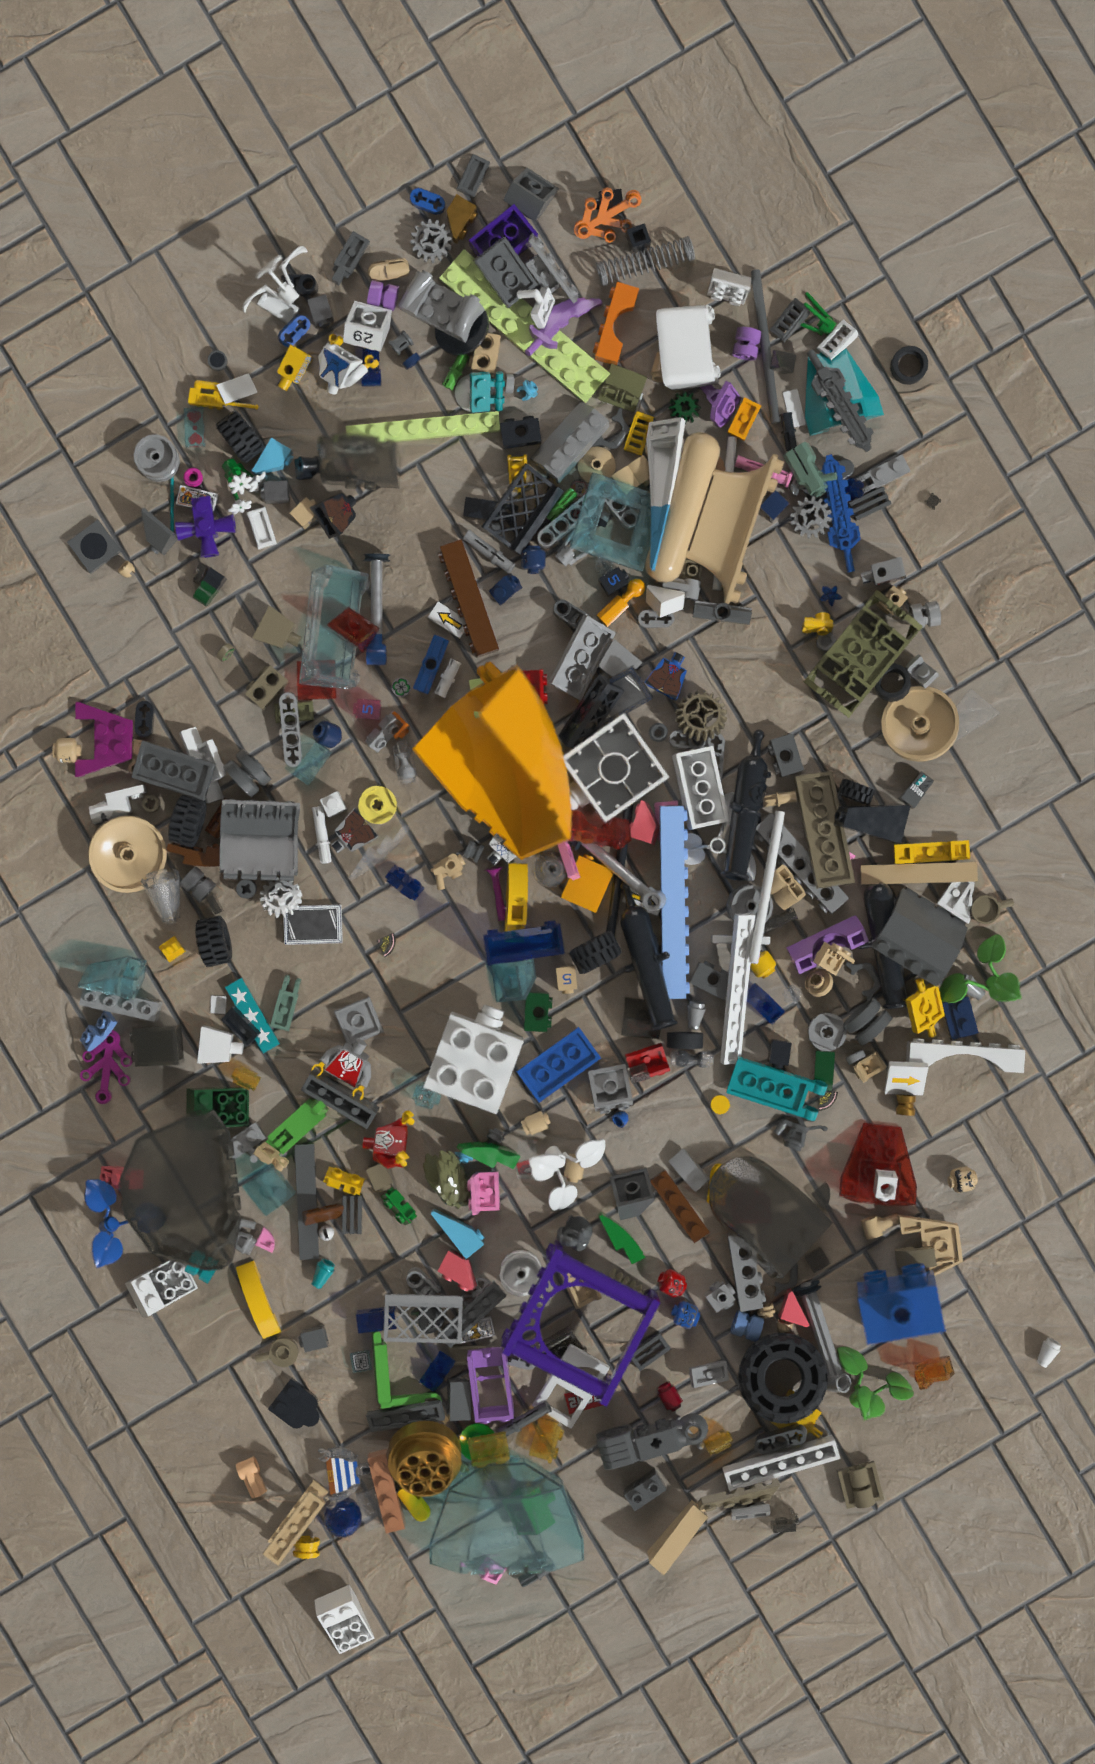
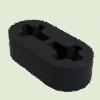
[135,701,155,738]

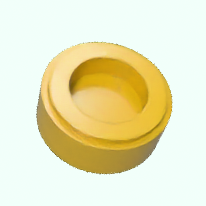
[710,1095,730,1114]

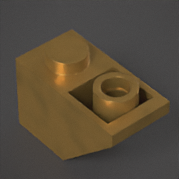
[447,194,478,244]

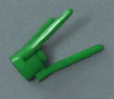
[800,292,837,336]

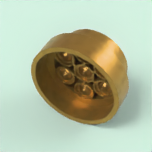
[388,1421,461,1497]

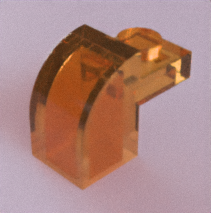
[914,1356,955,1390]

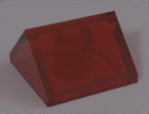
[327,607,380,653]

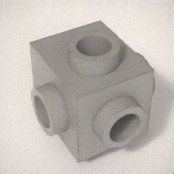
[704,1281,736,1313]

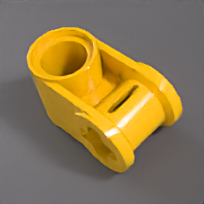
[507,454,527,493]

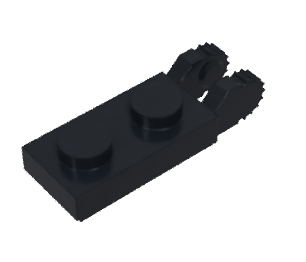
[463,497,519,523]

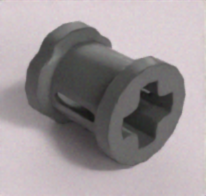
[388,330,414,356]

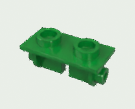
[380,1187,417,1226]

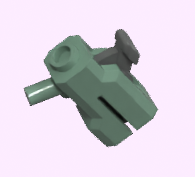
[783,442,837,497]

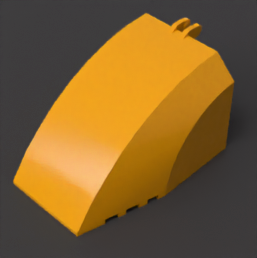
[412,661,571,860]

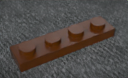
[650,1170,710,1243]

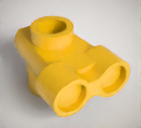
[802,612,833,636]

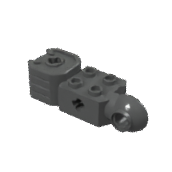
[596,1413,708,1470]

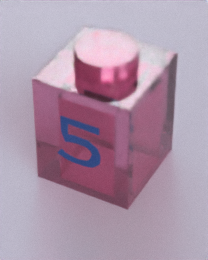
[353,699,382,721]

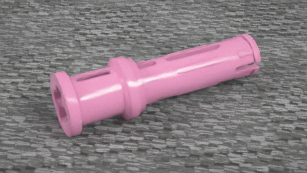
[734,455,793,488]

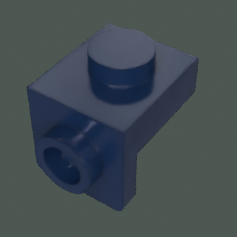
[489,573,523,606]

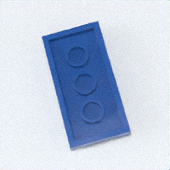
[517,1027,601,1103]

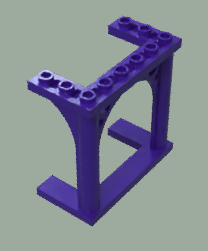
[501,1240,661,1407]

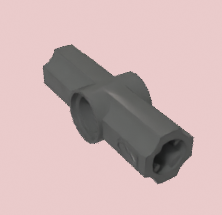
[692,601,752,625]

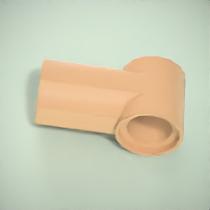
[236,1456,267,1499]

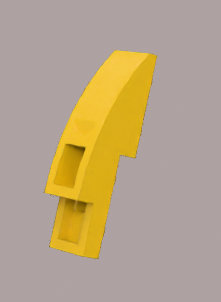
[504,863,528,942]

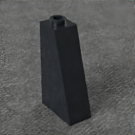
[834,804,911,843]

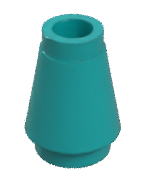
[311,1258,335,1289]

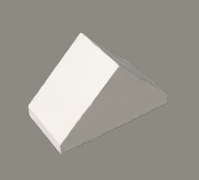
[646,585,685,617]

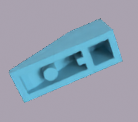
[430,1208,485,1259]

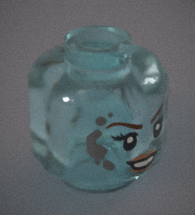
[412,1082,441,1110]

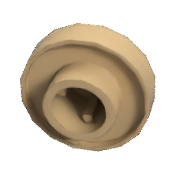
[805,968,833,997]

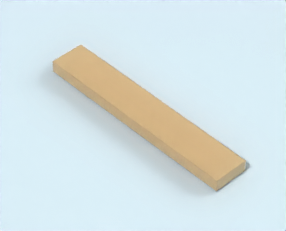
[861,862,978,885]

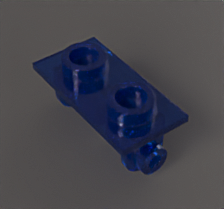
[385,865,425,901]

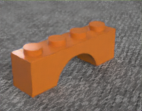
[593,282,639,365]

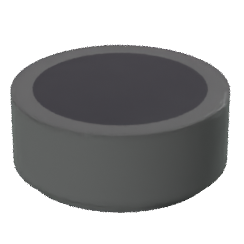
[208,350,228,371]

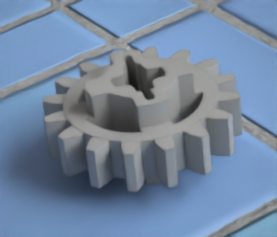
[410,219,452,263]
[790,496,832,539]

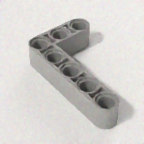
[537,480,639,549]

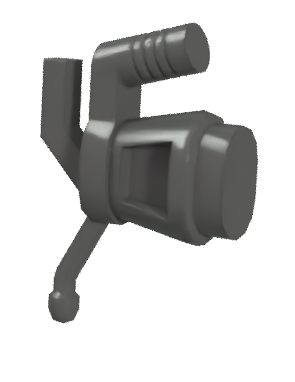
[773,1113,828,1152]

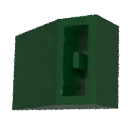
[186,1087,249,1129]

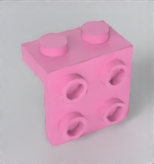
[467,1171,500,1215]

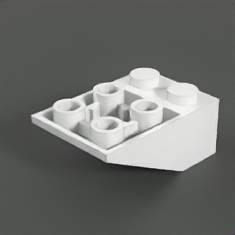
[707,268,751,306]
[125,1254,198,1317]
[314,1585,375,1654]

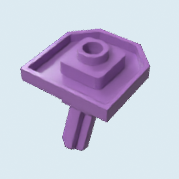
[700,381,741,428]

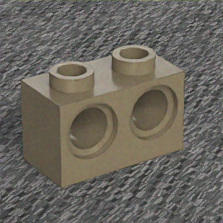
[245,665,289,710]

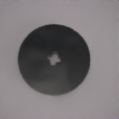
[435,310,489,355]

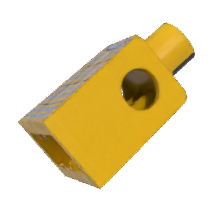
[277,345,314,391]

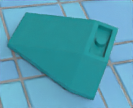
[805,348,884,436]

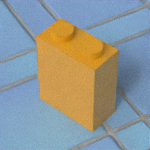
[560,854,613,913]

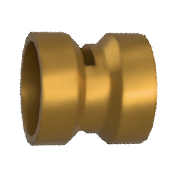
[896,1094,916,1116]

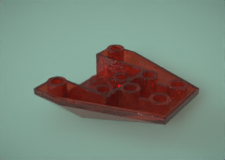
[839,1123,917,1206]

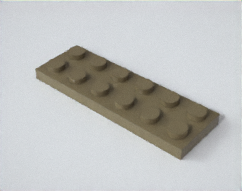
[794,771,855,889]

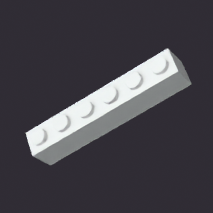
[722,1435,840,1491]

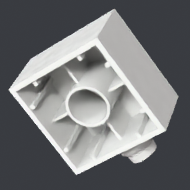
[563,714,669,823]
[424,1005,524,1114]

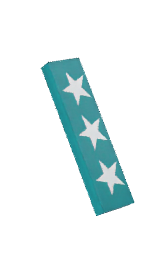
[225,978,280,1054]

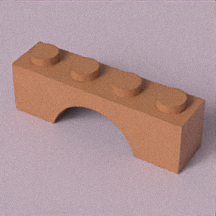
[367,1448,406,1533]

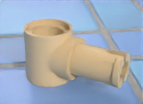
[861,1213,899,1240]

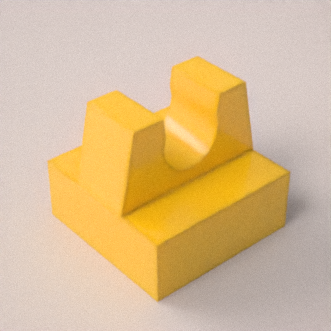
[159,936,186,963]

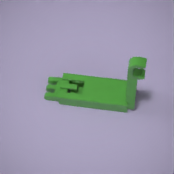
[265,1097,329,1155]
[372,1328,442,1409]

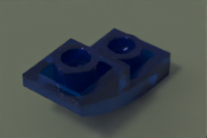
[419,1351,456,1392]

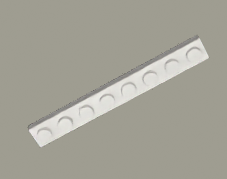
[720,913,755,1065]

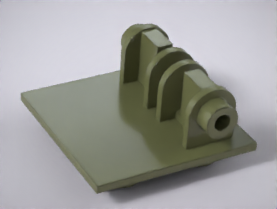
[598,364,647,413]

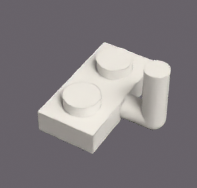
[517,286,555,329]

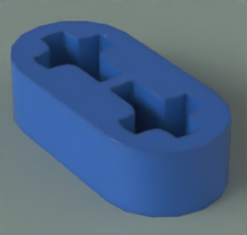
[410,188,445,215]
[278,314,311,347]

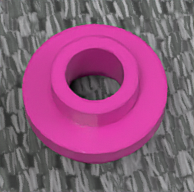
[183,468,203,487]

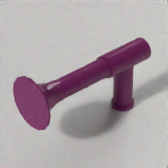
[484,866,506,921]

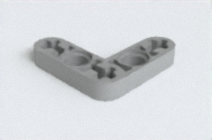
[669,730,725,783]

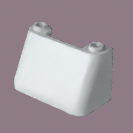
[656,305,721,391]

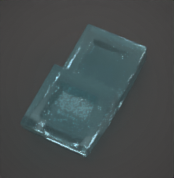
[293,742,332,786]

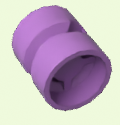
[367,280,399,311]
[732,327,761,361]

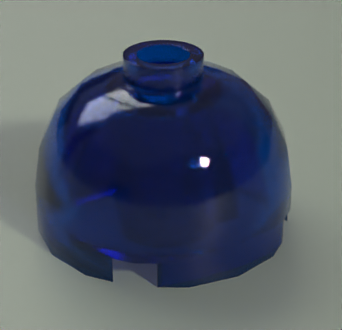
[324,1497,362,1538]

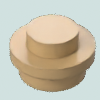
[757,1303,777,1318]

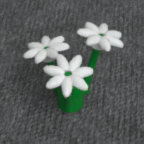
[222,459,268,515]

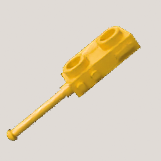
[188,380,259,410]

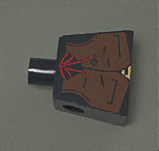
[310,493,356,539]

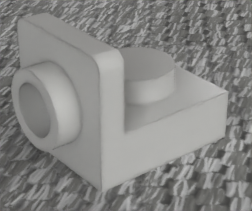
[905,654,939,689]

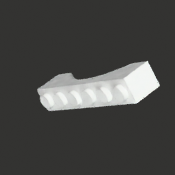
[906,1038,1025,1073]

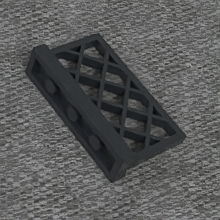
[482,463,564,555]

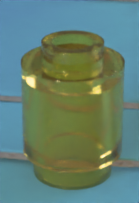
[231,1065,261,1091]
[704,1429,733,1455]

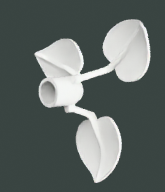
[242,246,308,313]
[684,792,756,881]
[528,1139,605,1211]

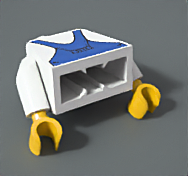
[318,333,379,395]

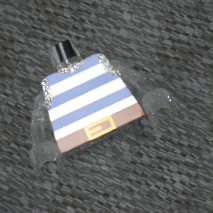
[318,1446,371,1509]

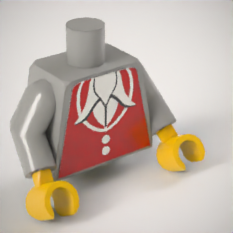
[311,1039,371,1100]

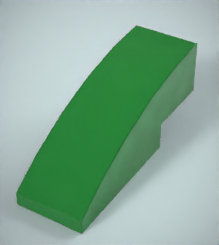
[456,1142,521,1169]
[598,1212,645,1264]

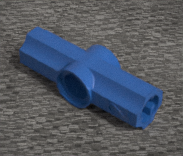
[413,635,449,695]

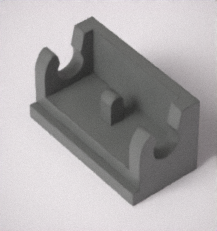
[447,1378,471,1421]

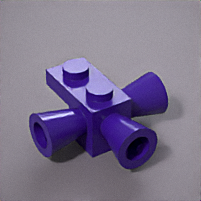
[175,496,236,558]

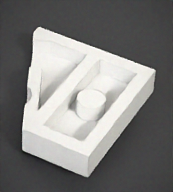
[936,882,975,924]

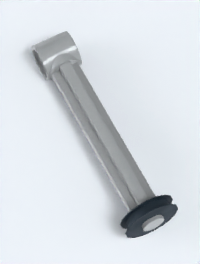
[793,1280,851,1393]

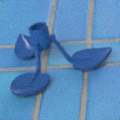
[84,1179,165,1268]

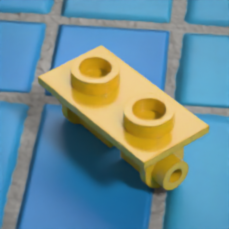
[323,1166,365,1195]

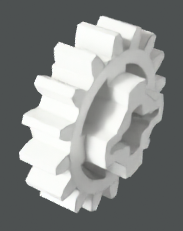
[260,877,302,918]

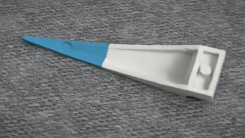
[646,417,685,571]

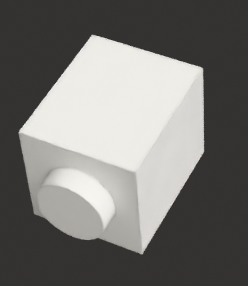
[320,791,347,817]

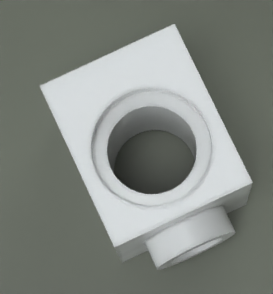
[873,1169,898,1201]

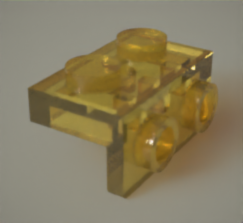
[529,1417,564,1464]
[468,1431,510,1468]

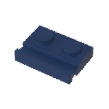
[942,996,979,1040]

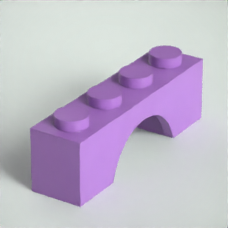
[786,915,869,974]

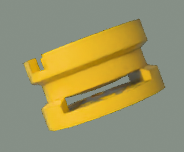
[293,1536,320,1559]

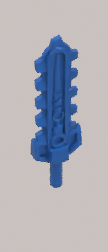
[820,454,861,573]

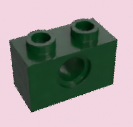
[524,992,553,1032]

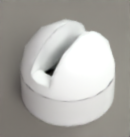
[318,1225,334,1241]

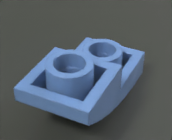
[80,1011,117,1051]

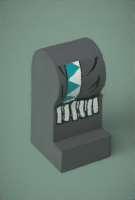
[898,771,934,809]

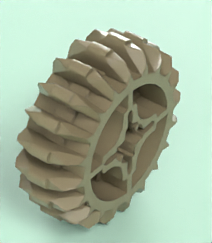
[675,690,727,742]

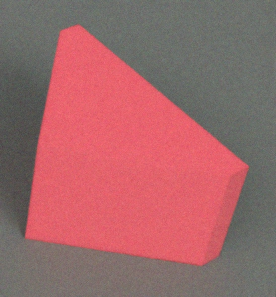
[779,1288,810,1327]

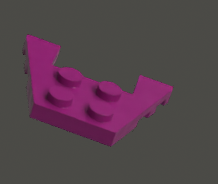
[75,702,133,777]

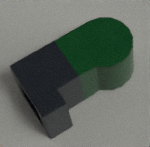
[193,567,227,607]

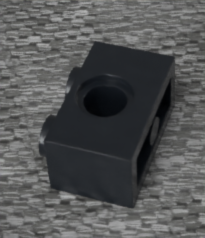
[500,416,542,449]

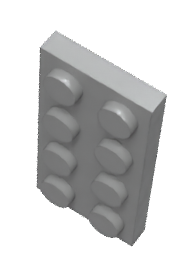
[548,614,616,701]

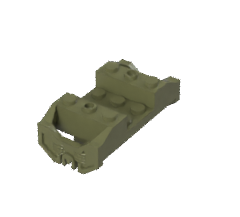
[803,590,923,718]

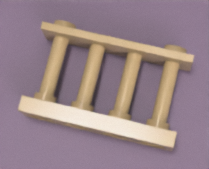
[263,1480,329,1566]

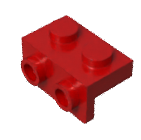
[625,1043,670,1082]

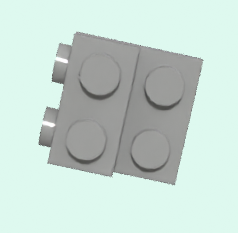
[588,1064,633,1114]

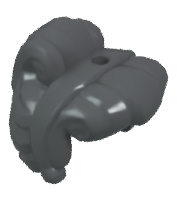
[556,1215,593,1251]

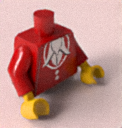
[363,1110,414,1169]

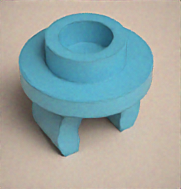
[516,380,538,401]
[454,1152,473,1163]

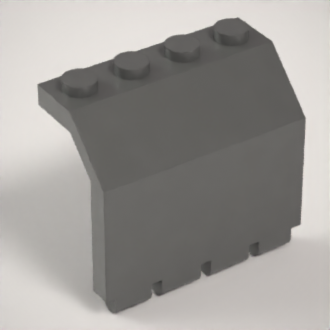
[219,799,300,881]
[871,887,968,987]

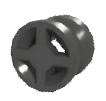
[463,840,484,863]
[236,880,257,898]

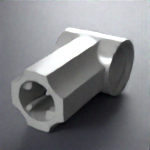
[662,578,701,601]

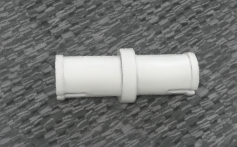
[434,658,462,698]

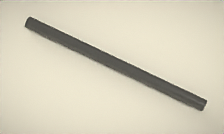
[751,269,780,424]

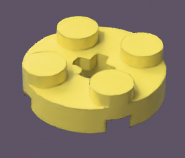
[358,786,397,824]

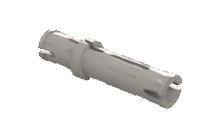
[463,530,516,574]

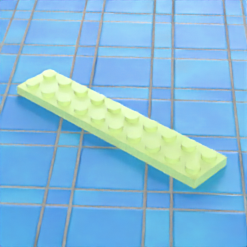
[439,249,610,404]

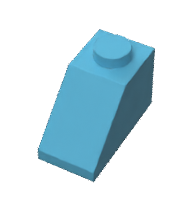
[252,438,294,475]

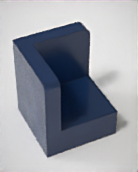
[760,490,789,522]

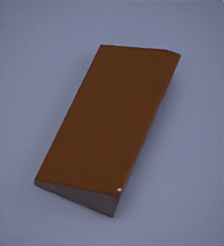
[302,1203,344,1225]

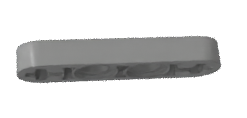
[279,692,302,767]

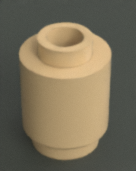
[521,1111,551,1135]
[563,1153,584,1183]

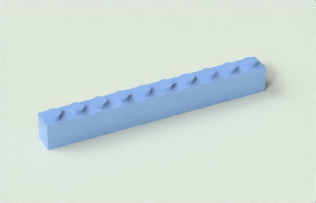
[659,805,690,999]

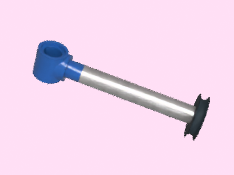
[362,553,390,665]

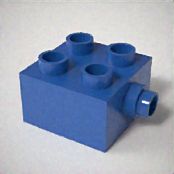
[857,1263,946,1345]

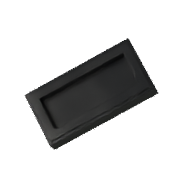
[221,1006,261,1047]

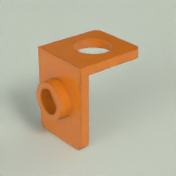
[392,711,410,740]

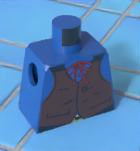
[644,652,687,701]

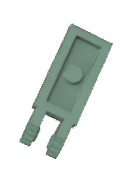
[270,975,301,1032]

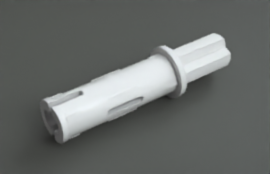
[312,806,332,864]

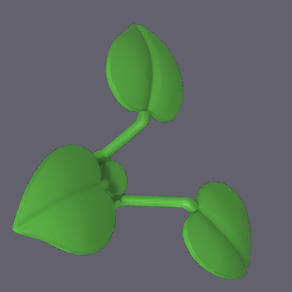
[939,934,1022,1003]
[836,1347,914,1420]

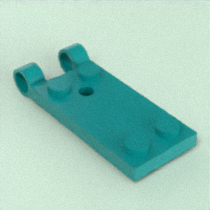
[726,1056,828,1121]

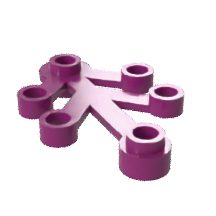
[80,1030,133,1104]

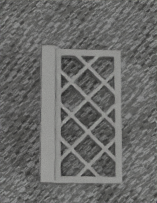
[384,1294,463,1343]

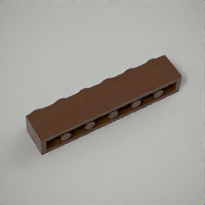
[438,539,499,658]

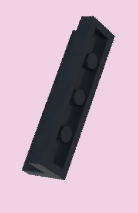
[558,674,624,749]

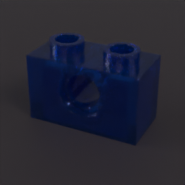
[356,1306,398,1334]

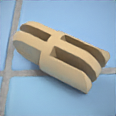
[368,258,410,281]

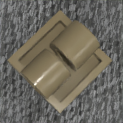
[837,1461,884,1509]

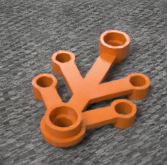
[574,187,641,243]

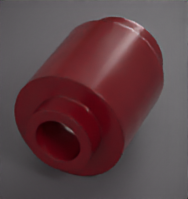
[657,1381,683,1412]

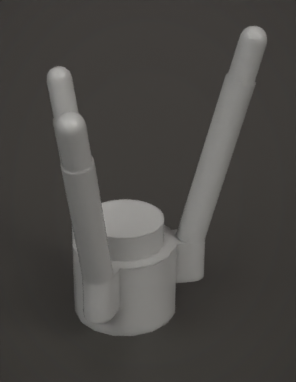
[555,528,603,567]

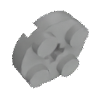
[808,1013,847,1051]

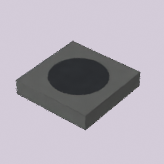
[67,519,122,574]

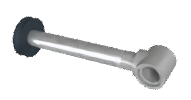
[570,825,666,911]

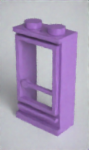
[467,1347,514,1424]

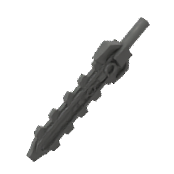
[807,350,874,452]

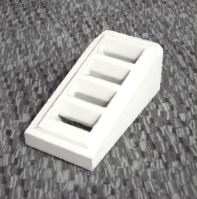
[817,319,859,360]

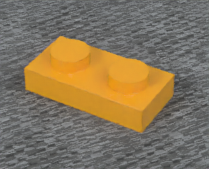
[727,397,762,441]

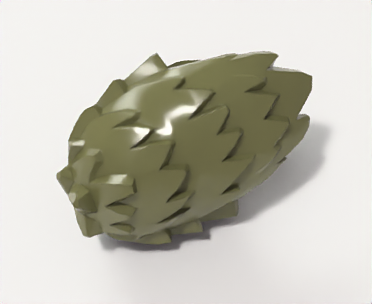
[423,1151,471,1209]

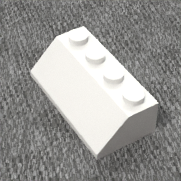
[672,746,729,830]

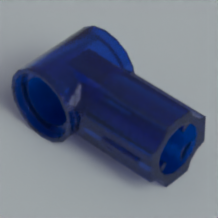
[361,348,381,387]

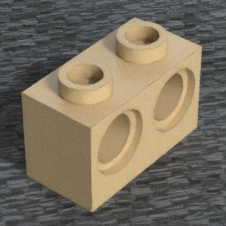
[468,333,501,377]

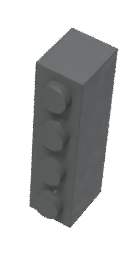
[301,1069,380,1129]

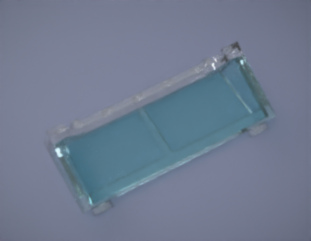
[299,564,370,689]

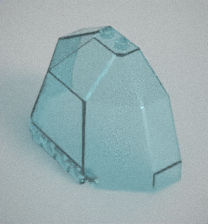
[429,1455,584,1575]

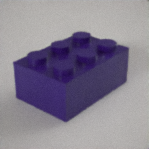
[469,204,538,257]

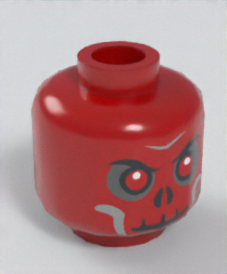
[657,1269,687,1298]

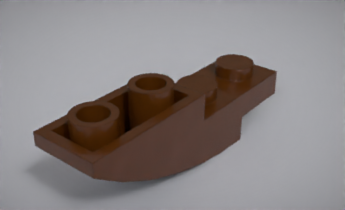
[166,843,220,867]

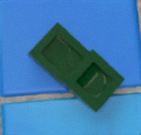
[813,1051,835,1091]

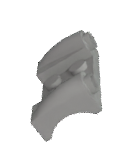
[398,270,485,343]

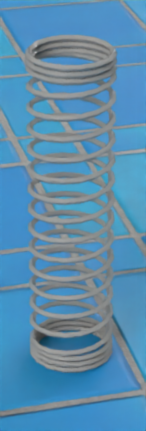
[596,236,695,287]

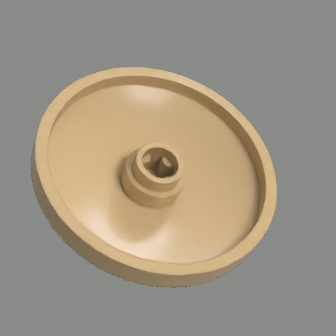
[881,686,959,762]
[88,816,167,893]

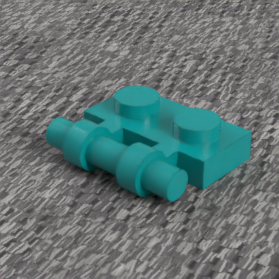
[470,371,505,413]

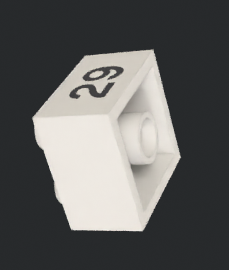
[343,301,392,351]

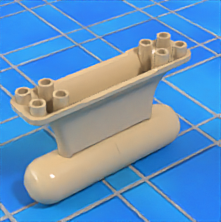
[645,432,784,605]

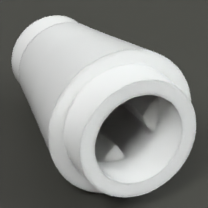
[1036,1337,1061,1368]

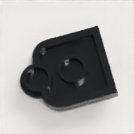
[268,1377,320,1429]

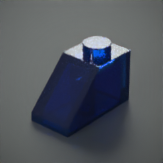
[747,983,785,1025]

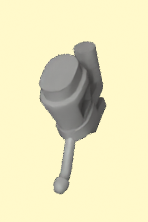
[212,1217,257,1257]

